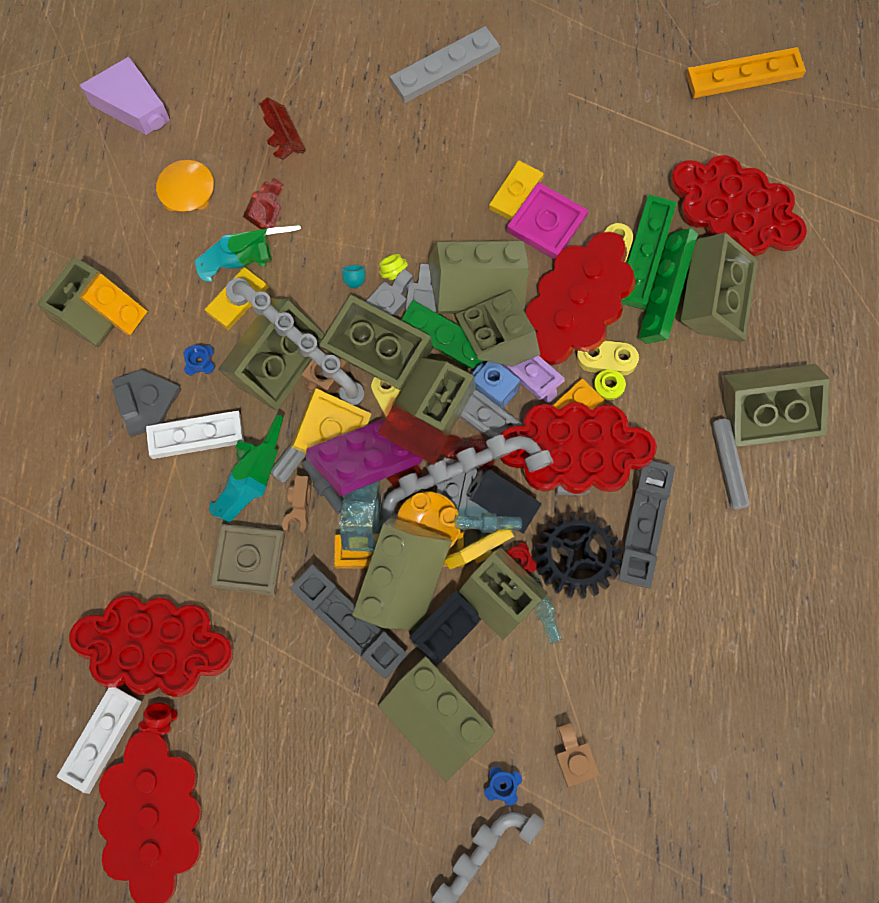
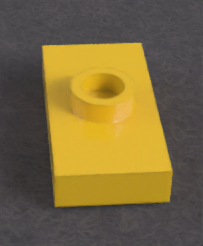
[489,160,544,221]
[204,267,268,331]
[445,526,514,570]

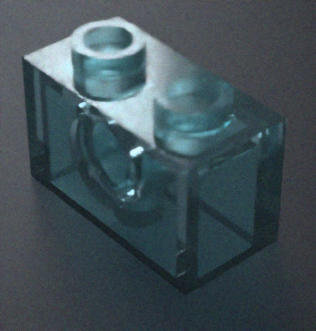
[339,481,381,551]

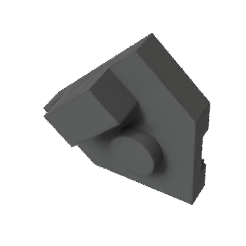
[112,370,181,437]

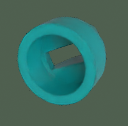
[341,265,366,289]

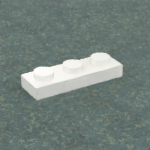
[146,411,244,459]
[57,687,142,794]

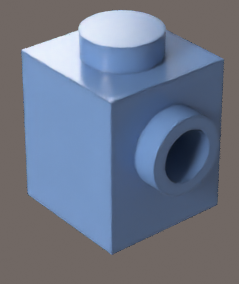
[472,362,521,409]

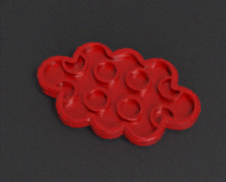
[670,155,807,256]
[525,232,636,365]
[500,402,657,494]
[69,595,233,697]
[97,731,202,903]

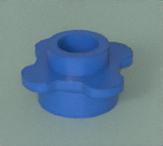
[183,345,214,376]
[485,767,522,806]

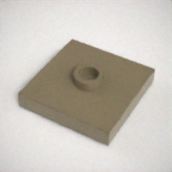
[210,524,285,596]

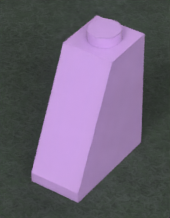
[80,57,170,135]

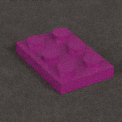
[306,418,422,496]

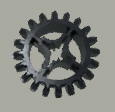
[534,511,622,599]

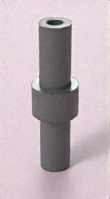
[301,459,347,514]

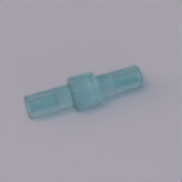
[455,513,522,533]
[534,578,563,644]

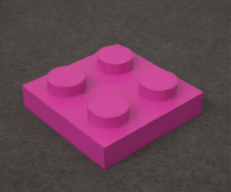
[507,182,589,259]

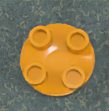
[156,160,214,212]
[397,492,461,549]

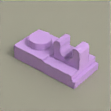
[501,355,565,403]

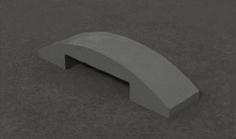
[618,461,675,589]
[290,564,408,679]

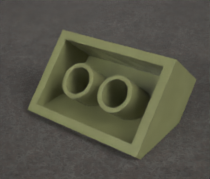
[681,233,758,342]
[428,241,529,314]
[319,295,433,390]
[218,298,325,410]
[724,364,830,447]
[352,517,452,631]
[378,656,496,782]

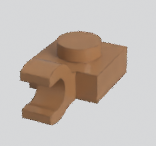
[282,475,312,534]
[555,723,600,788]

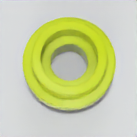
[379,254,408,280]
[594,369,626,400]

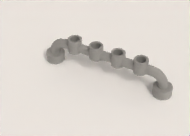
[226,278,364,407]
[378,434,553,529]
[431,812,546,903]

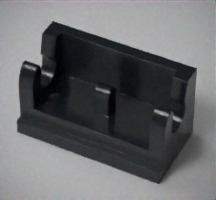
[467,468,542,534]
[409,590,481,667]

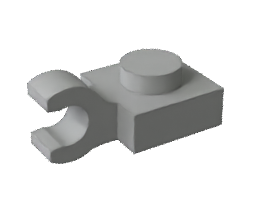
[405,263,436,313]
[366,269,415,317]

